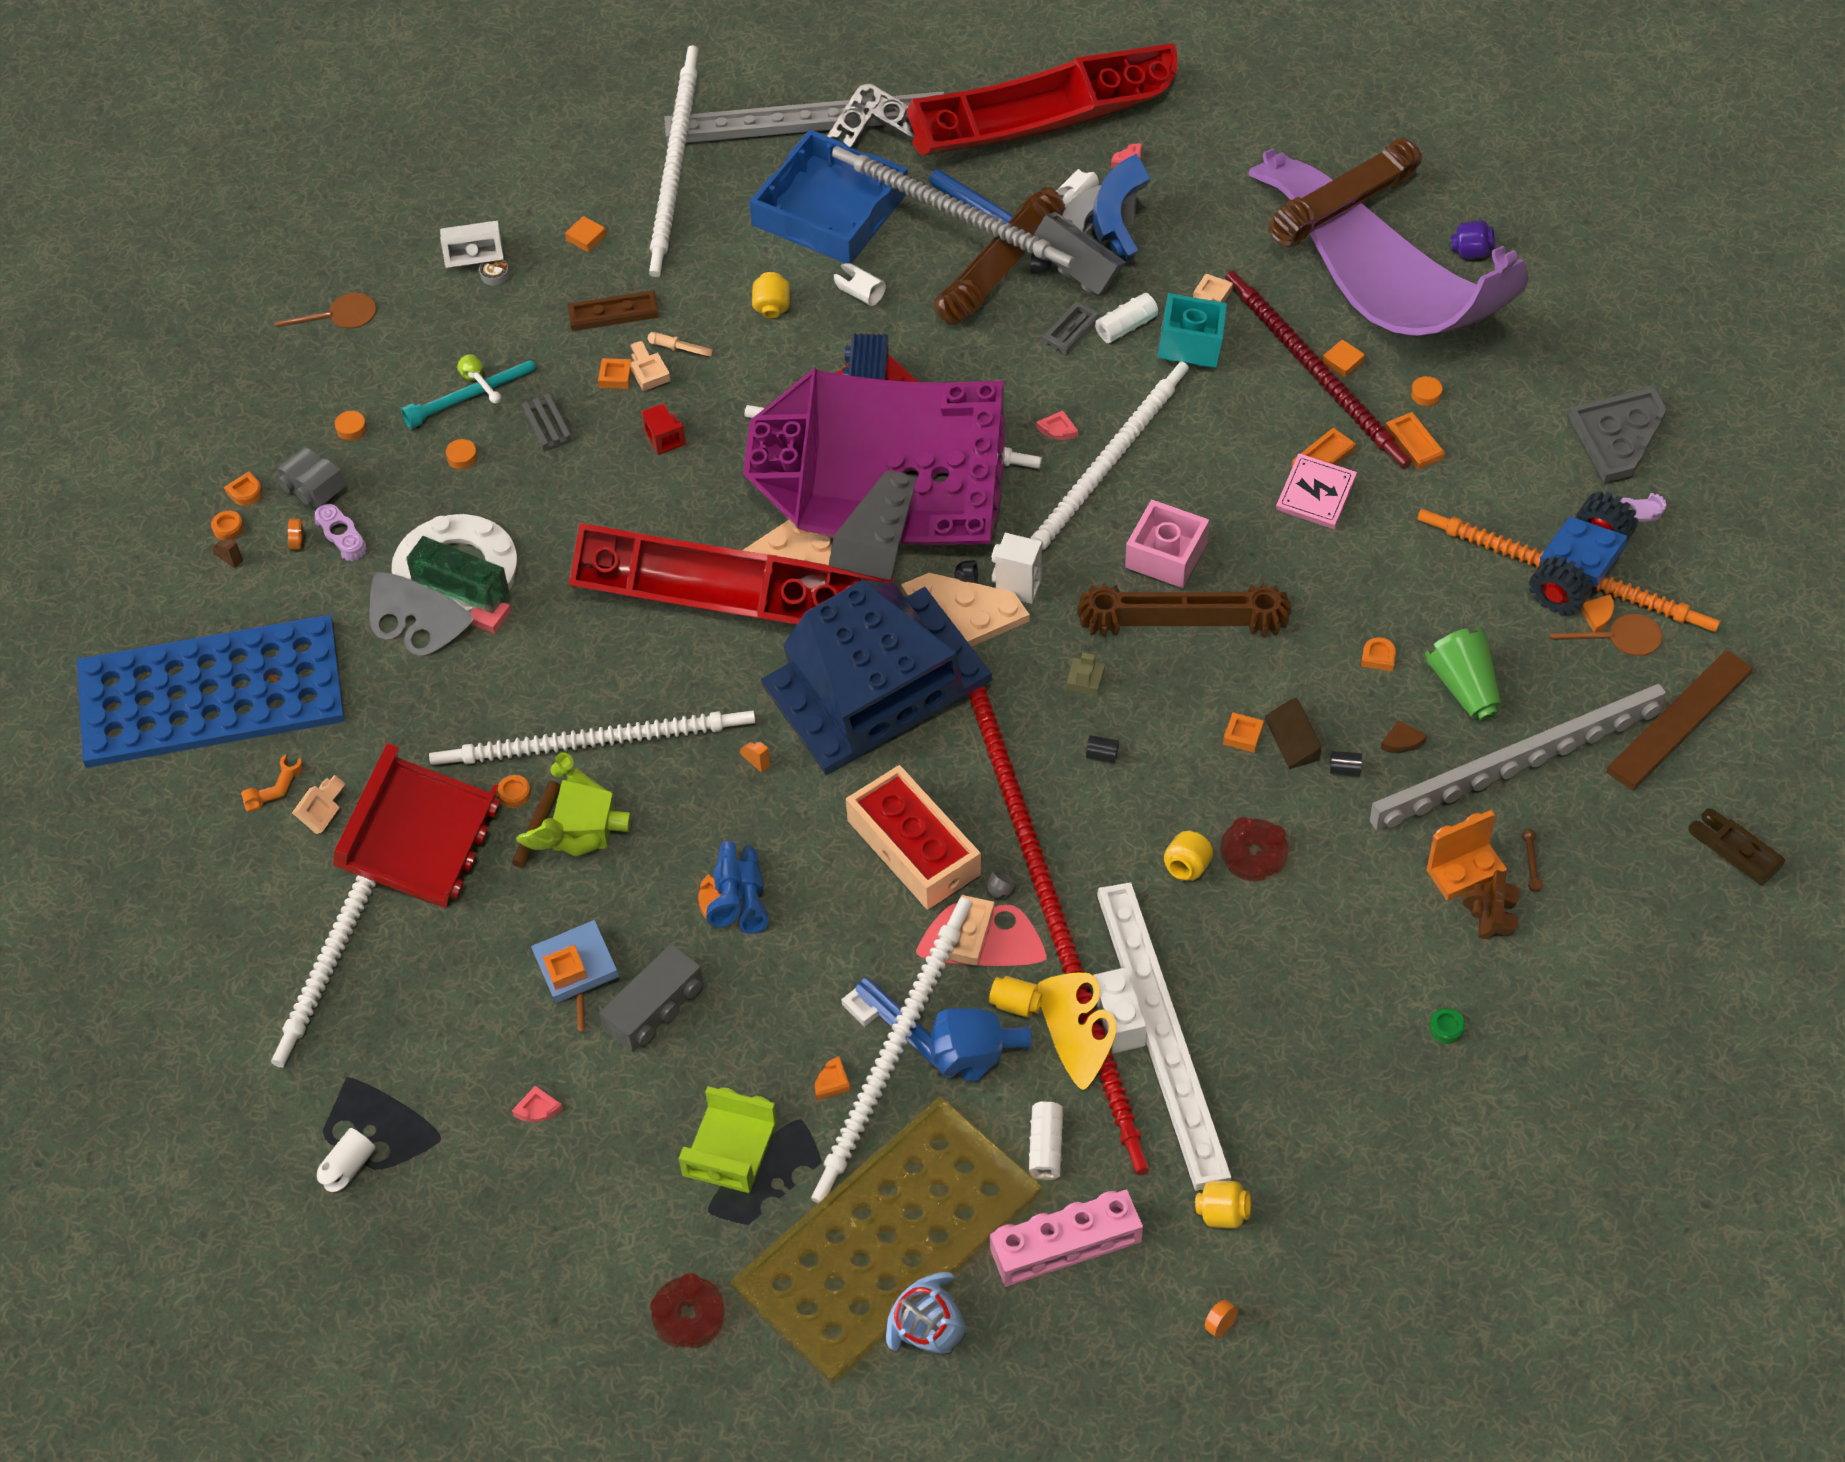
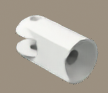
[1056,169,1099,208]
[834,263,886,306]
[317,1128,376,1192]

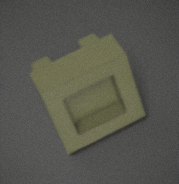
[1066,652,1105,696]

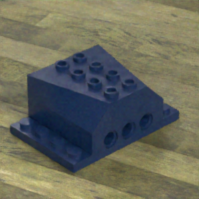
[761,580,993,775]

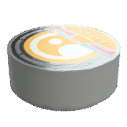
[479,260,509,286]

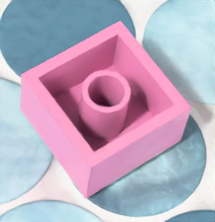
[1125,499,1209,588]

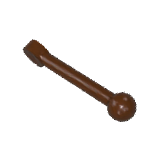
[1522,829,1543,892]

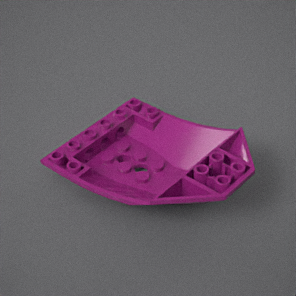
[743,367,1005,545]

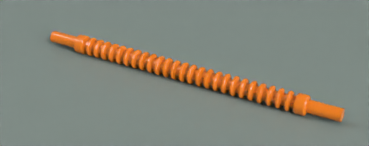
[1417,509,1721,633]

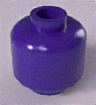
[1451,220,1496,260]

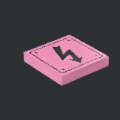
[1276,453,1357,530]

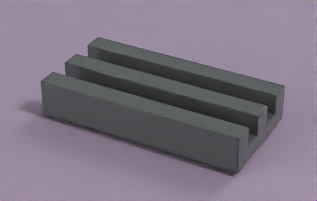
[1042,301,1100,356]
[521,394,572,451]

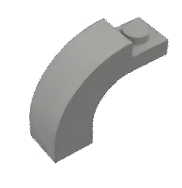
[1062,185,1137,234]

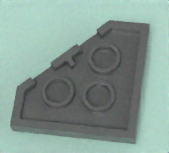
[1567,387,1667,483]

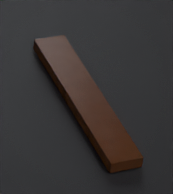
[1606,650,1753,791]

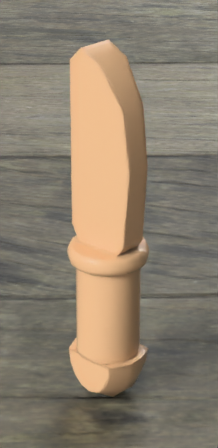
[648,332,713,356]

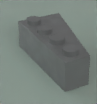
[828,470,917,580]

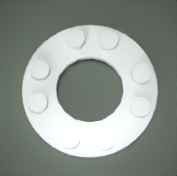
[392,514,518,613]

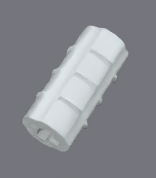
[1095,293,1158,344]
[1029,1102,1064,1180]

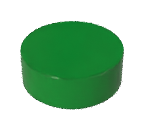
[1429,1008,1465,1044]

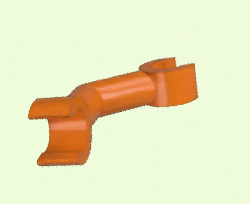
[241,754,303,812]

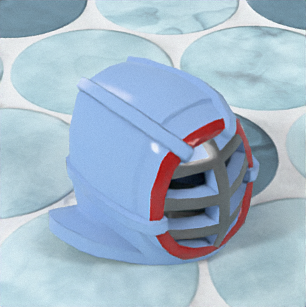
[886,1272,967,1354]

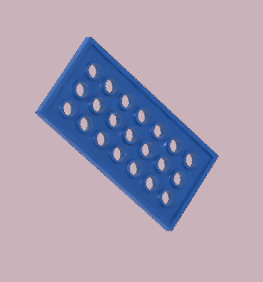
[77,614,345,768]

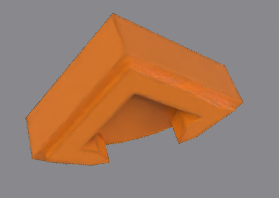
[1580,594,1614,632]
[740,742,770,773]
[698,874,721,919]
[815,1056,850,1101]

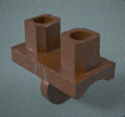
[1463,870,1519,940]

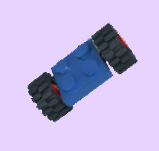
[1529,491,1638,616]

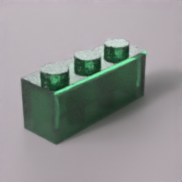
[406,536,509,613]

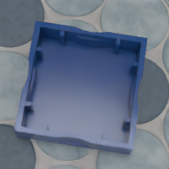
[749,129,908,264]

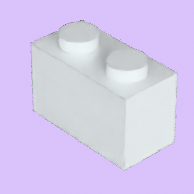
[440,221,504,268]
[992,533,1042,604]
[1092,967,1147,1054]

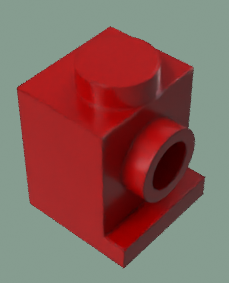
[641,403,686,455]

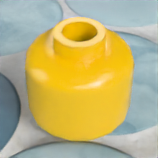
[752,272,790,319]
[1164,831,1213,881]
[1195,1181,1251,1229]

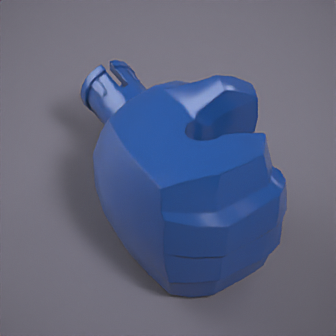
[931,1008,1031,1081]

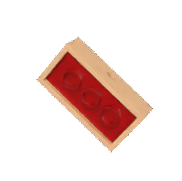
[846,765,981,910]

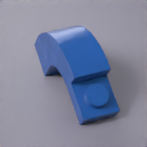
[1093,153,1151,262]

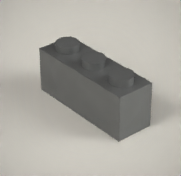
[1033,212,1125,295]
[599,944,703,1053]

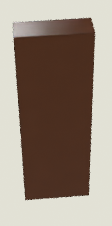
[567,290,659,331]

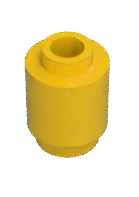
[989,976,1043,1018]

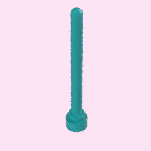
[401,360,536,430]

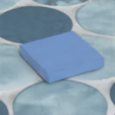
[531,920,619,1004]

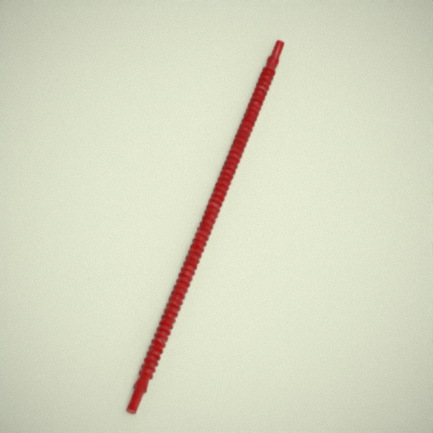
[968,685,1150,1175]

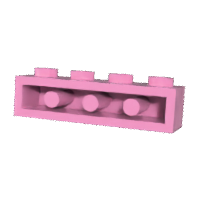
[990,1189,1143,1287]

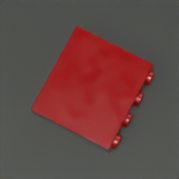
[333,743,501,908]

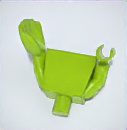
[516,752,632,856]

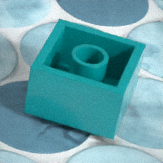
[1157,293,1227,368]

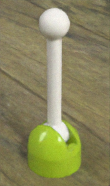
[457,354,501,404]

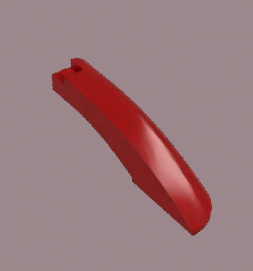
[906,43,1178,155]
[568,522,894,625]

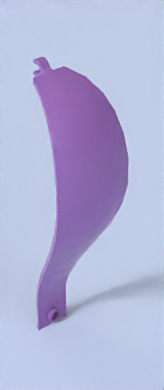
[1249,148,1529,336]

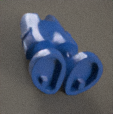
[706,841,768,934]

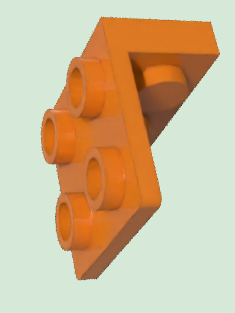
[1426,810,1507,901]

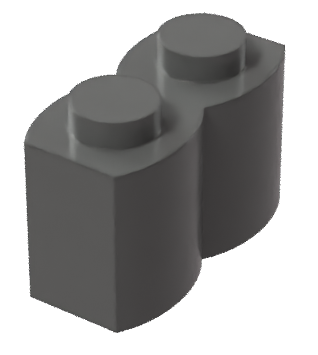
[275,448,347,507]

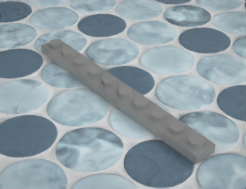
[664,92,944,144]
[1370,684,1666,831]

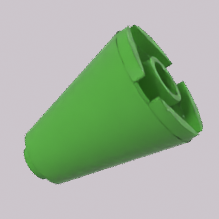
[1425,627,1502,721]

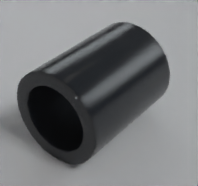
[1086,735,1119,763]
[1330,751,1362,776]

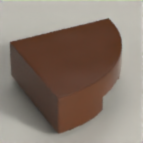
[213,539,243,568]
[1381,721,1427,753]

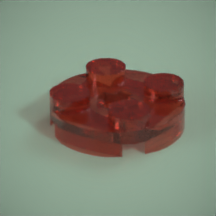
[1220,817,1288,882]
[650,1273,725,1349]

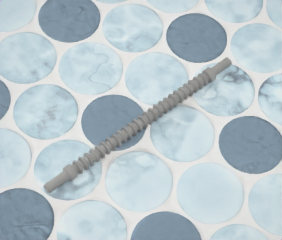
[832,146,1075,268]

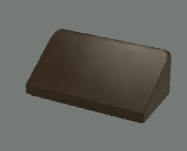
[1265,697,1321,769]

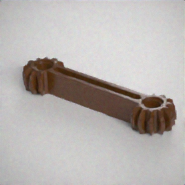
[1268,137,1423,248]
[934,187,1066,325]
[1077,582,1292,638]

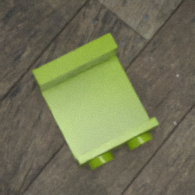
[679,1086,777,1193]

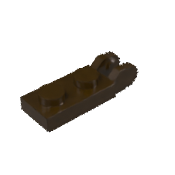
[1688,808,1785,886]

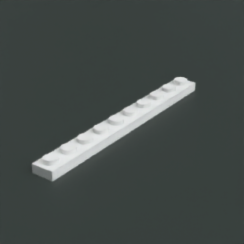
[1097,882,1232,1191]

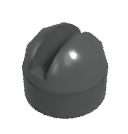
[987,870,1017,899]

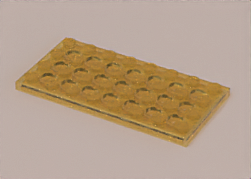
[730,1096,1041,1384]

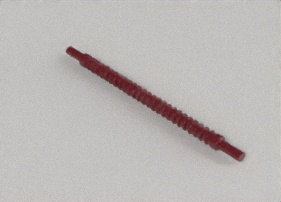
[1225,270,1412,469]

